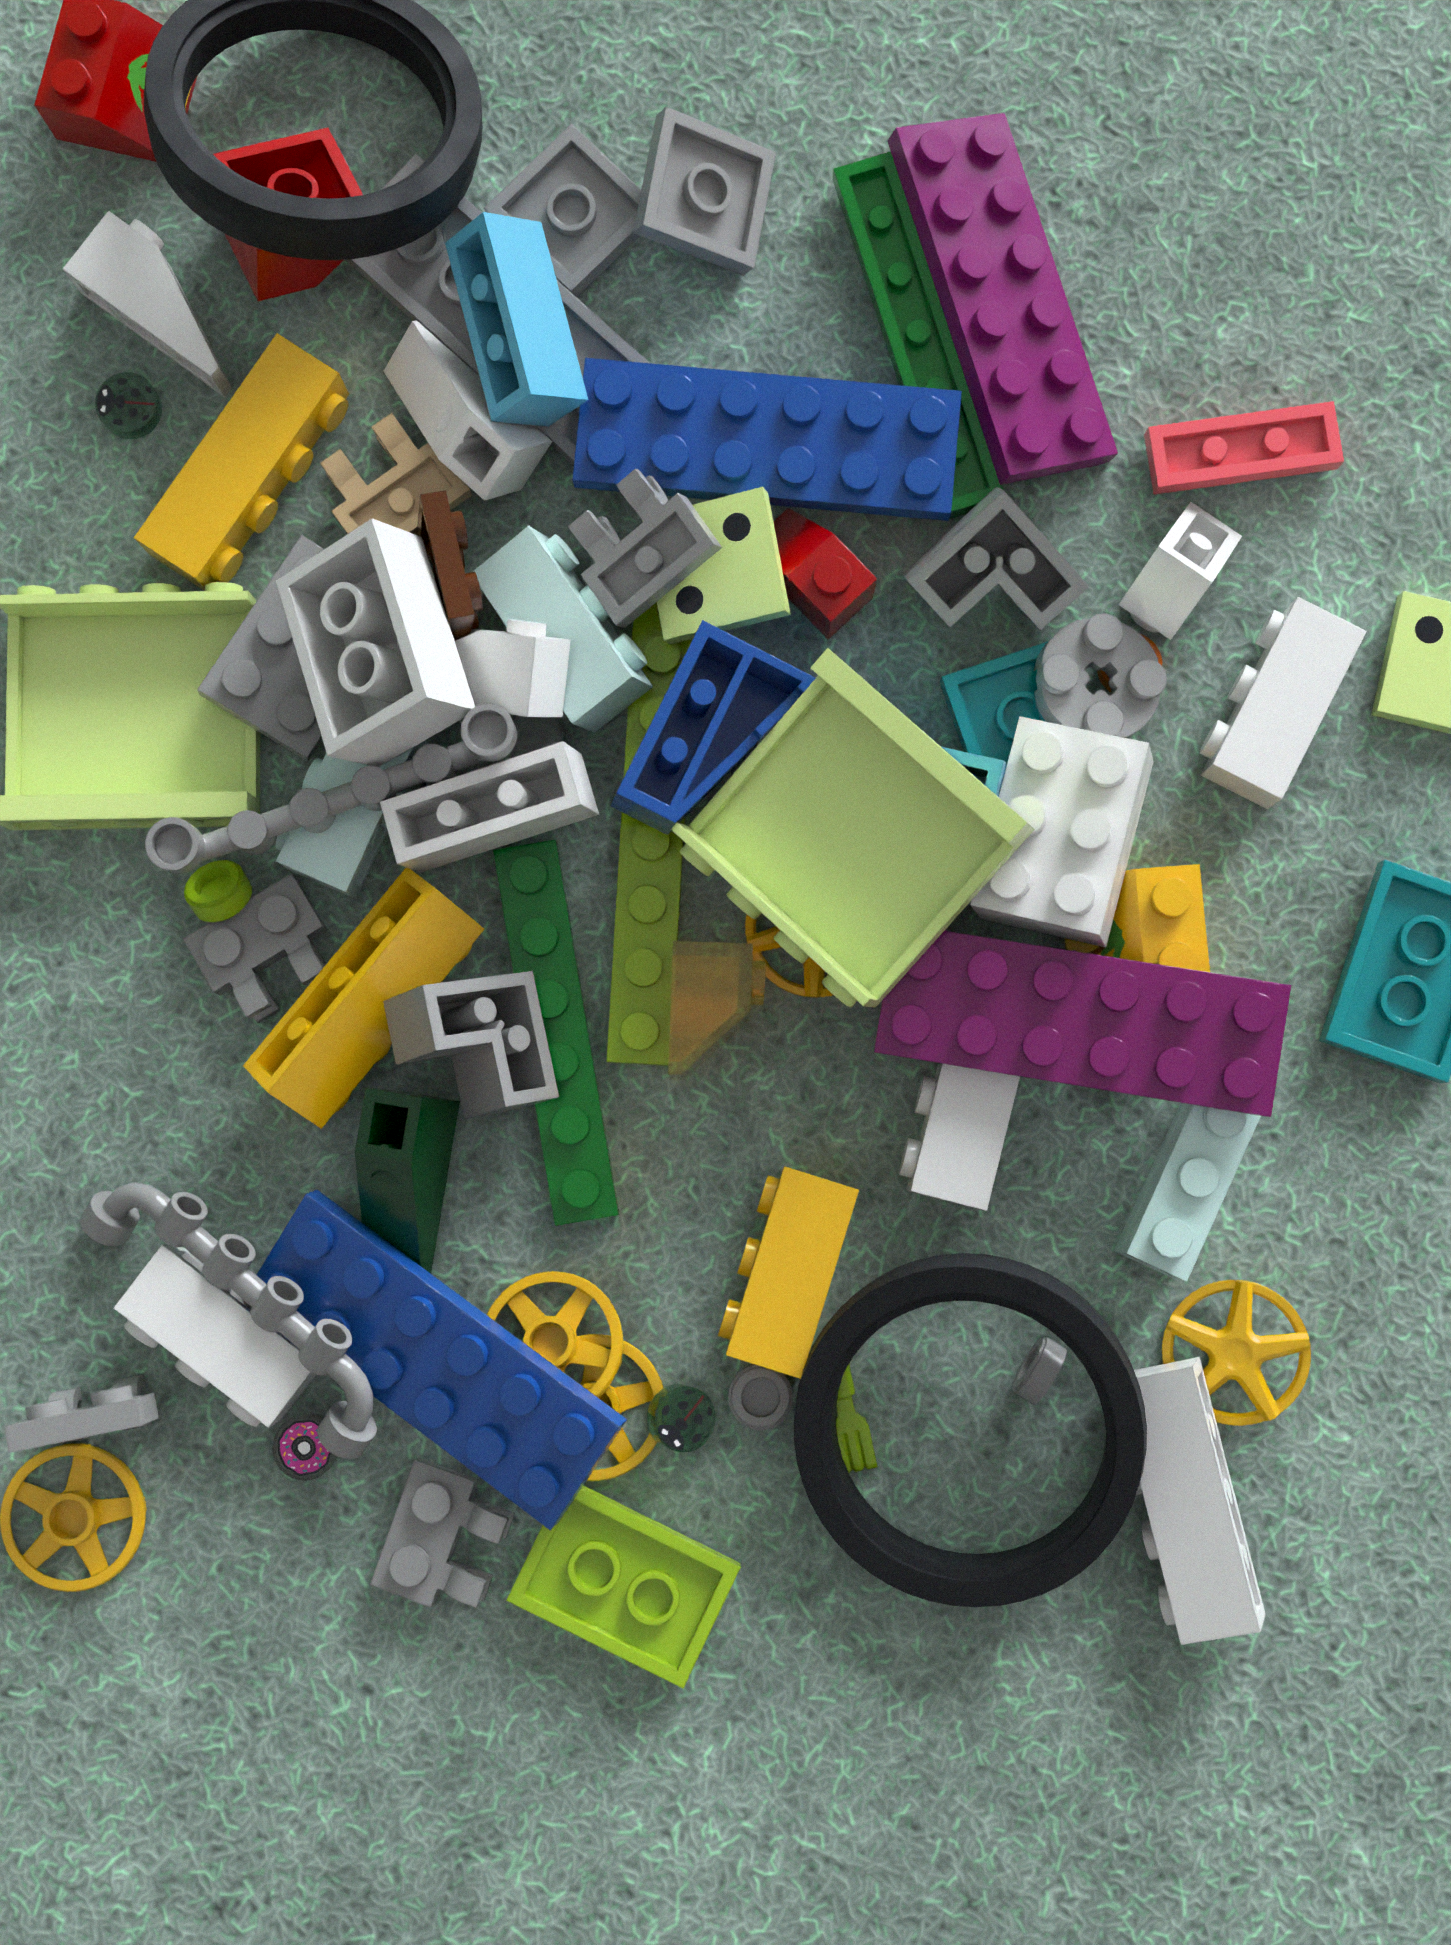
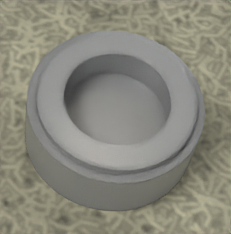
[1012,1336,1067,1405]
[728,1364,793,1430]

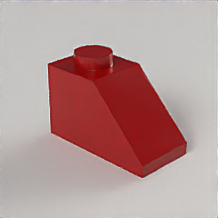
[773,508,877,639]

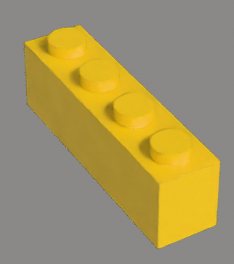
[134,333,349,591]
[243,867,485,1129]

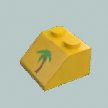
[1064,864,1210,972]

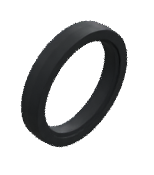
[144,0,483,260]
[794,1253,1147,1607]

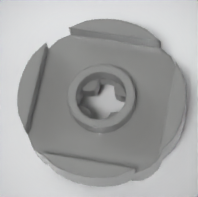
[1034,613,1167,738]

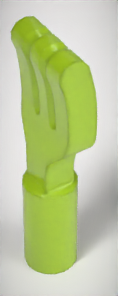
[836,1364,878,1473]

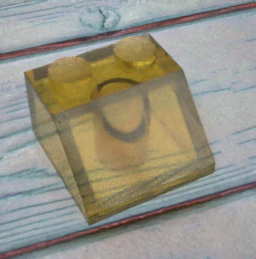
[668,941,766,1081]

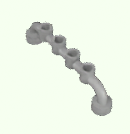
[145,704,517,874]
[80,1182,377,1459]

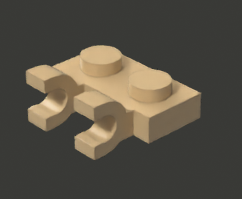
[320,413,472,535]

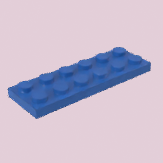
[572,358,962,521]
[256,1190,627,1530]

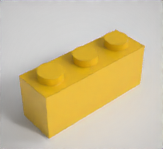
[718,1166,859,1379]

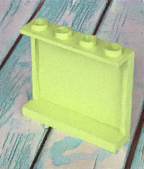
[0,582,261,830]
[671,648,1035,1008]

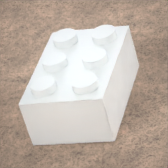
[276,519,475,767]
[970,717,1153,948]

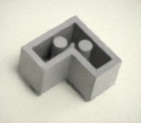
[903,487,1089,631]
[383,971,559,1119]

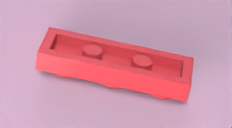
[1144,401,1344,495]

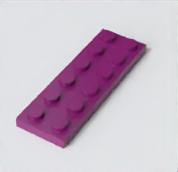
[887,113,1118,485]
[874,931,1291,1117]

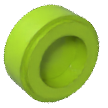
[184,860,252,922]

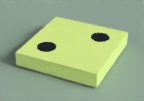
[642,487,791,644]
[1371,591,1451,734]

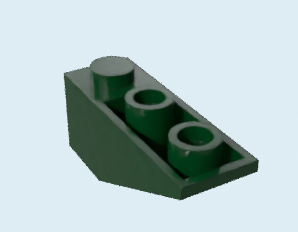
[355,1087,460,1273]

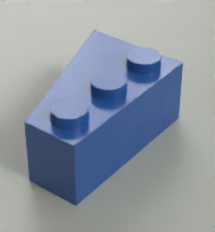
[610,620,816,835]

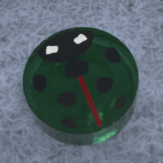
[95,372,162,439]
[647,1384,715,1452]

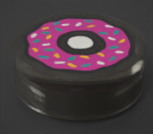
[272,1412,338,1481]

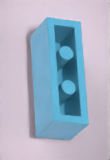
[445,212,588,427]

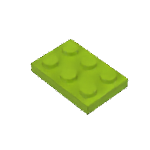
[506,1485,741,1689]

